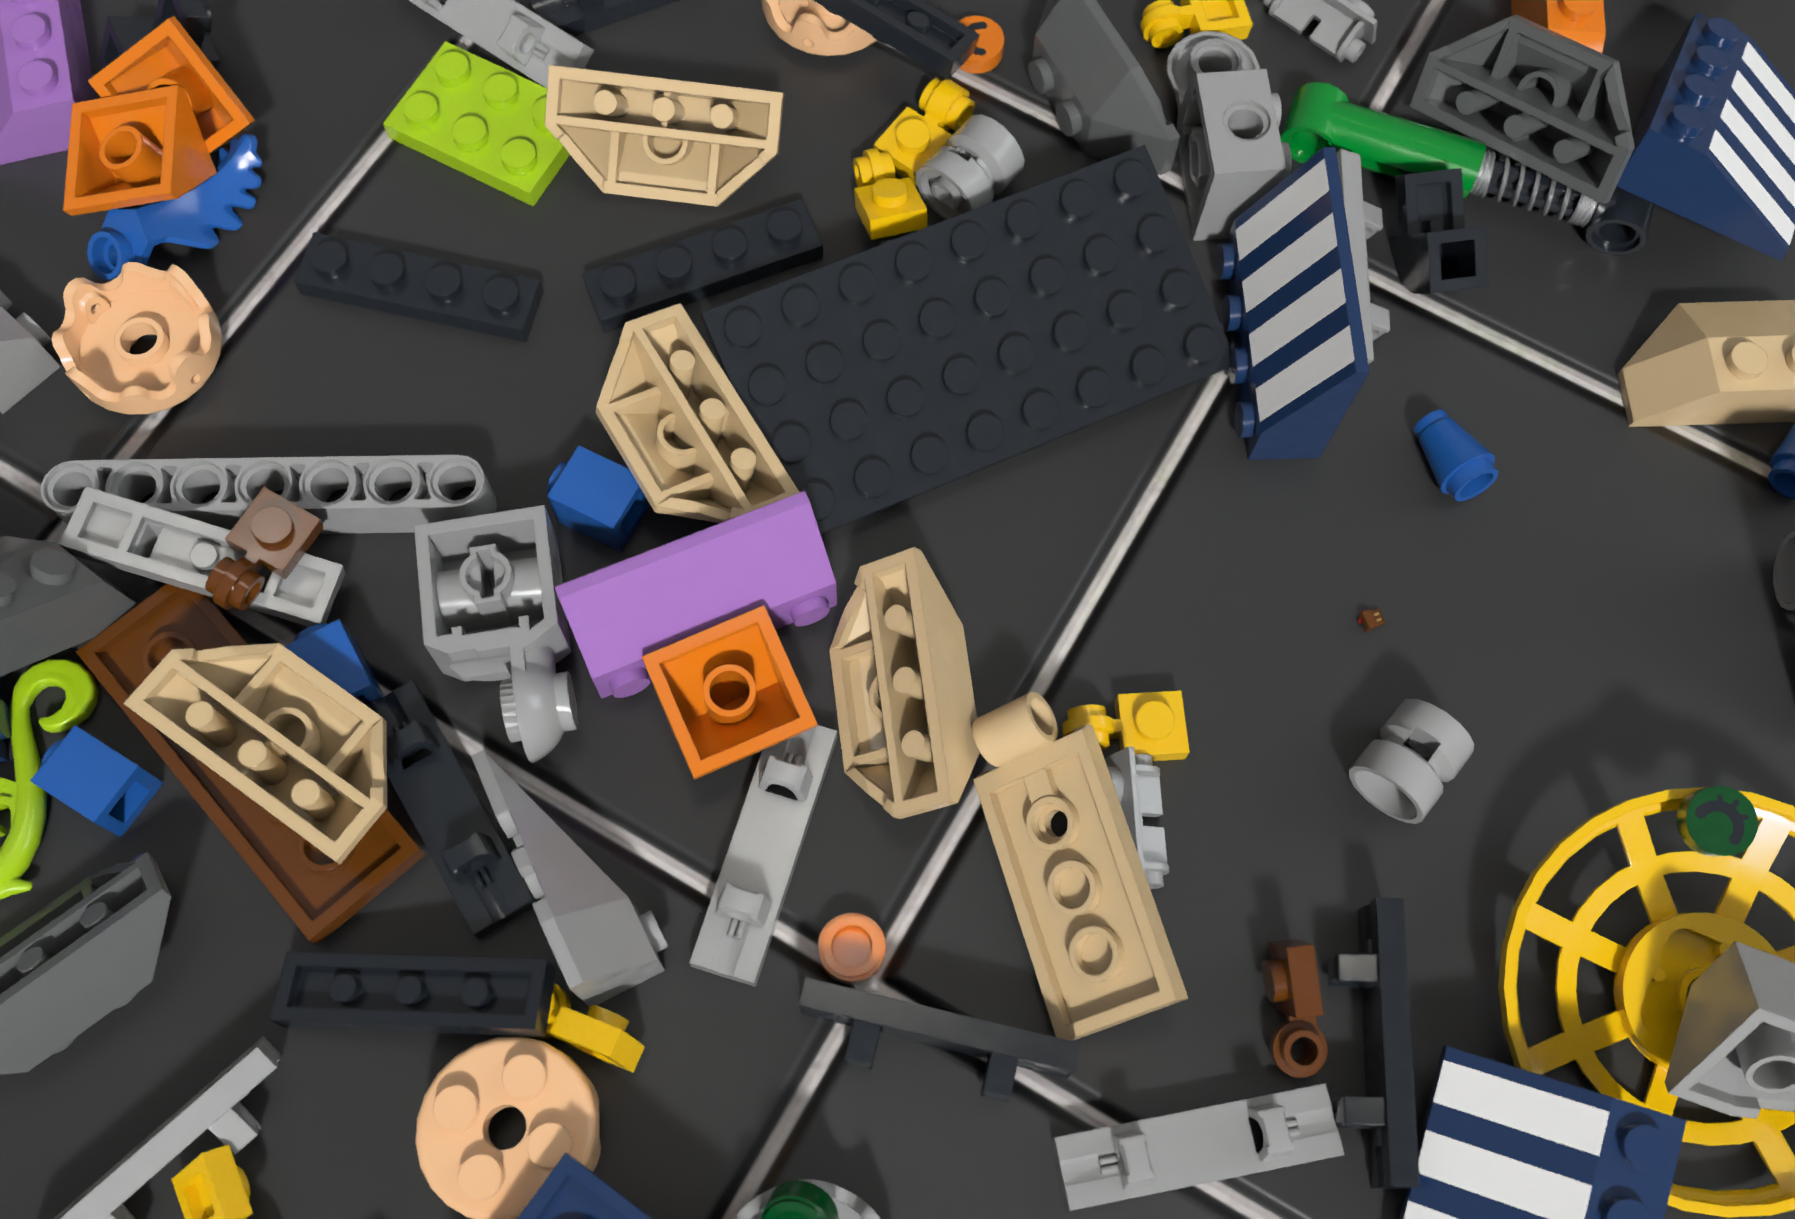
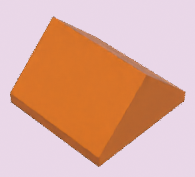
[88,16,255,154]
[63,85,217,216]
[642,605,818,780]

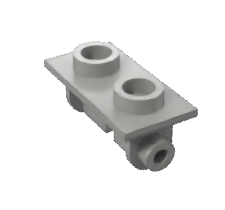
[1263,0,1378,63]
[1104,746,1169,889]

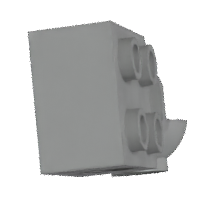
[1167,31,1292,241]
[414,505,579,763]

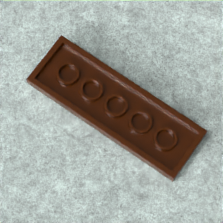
[76,584,426,945]

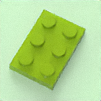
[383,41,570,207]

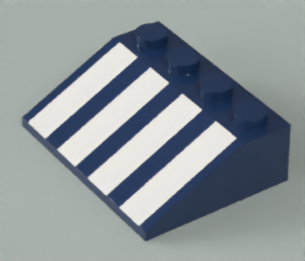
[1617,13,1795,261]
[1216,147,1370,460]
[1399,1045,1687,1219]

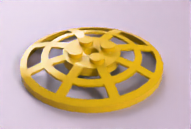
[1498,787,1795,1218]

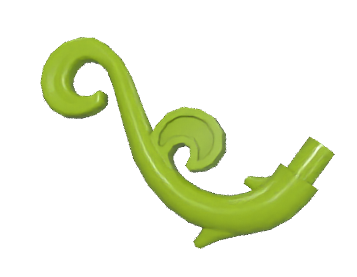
[0,659,99,900]

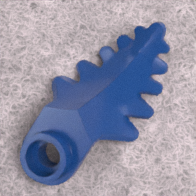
[87,134,262,282]

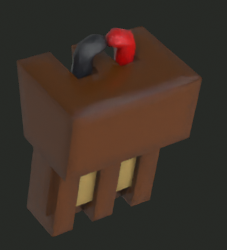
[1357,608,1387,633]

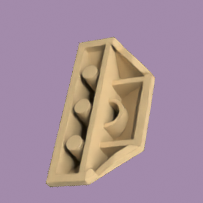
[545,65,784,207]
[1617,300,1795,427]
[596,303,800,523]
[829,547,980,819]
[123,643,387,865]

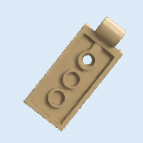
[972,692,1189,1041]

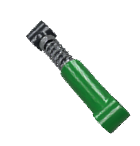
[1280,82,1655,255]

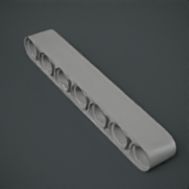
[40,455,497,534]

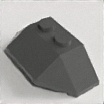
[1028,0,1180,175]
[1410,15,1635,205]
[0,536,139,677]
[0,852,171,1074]

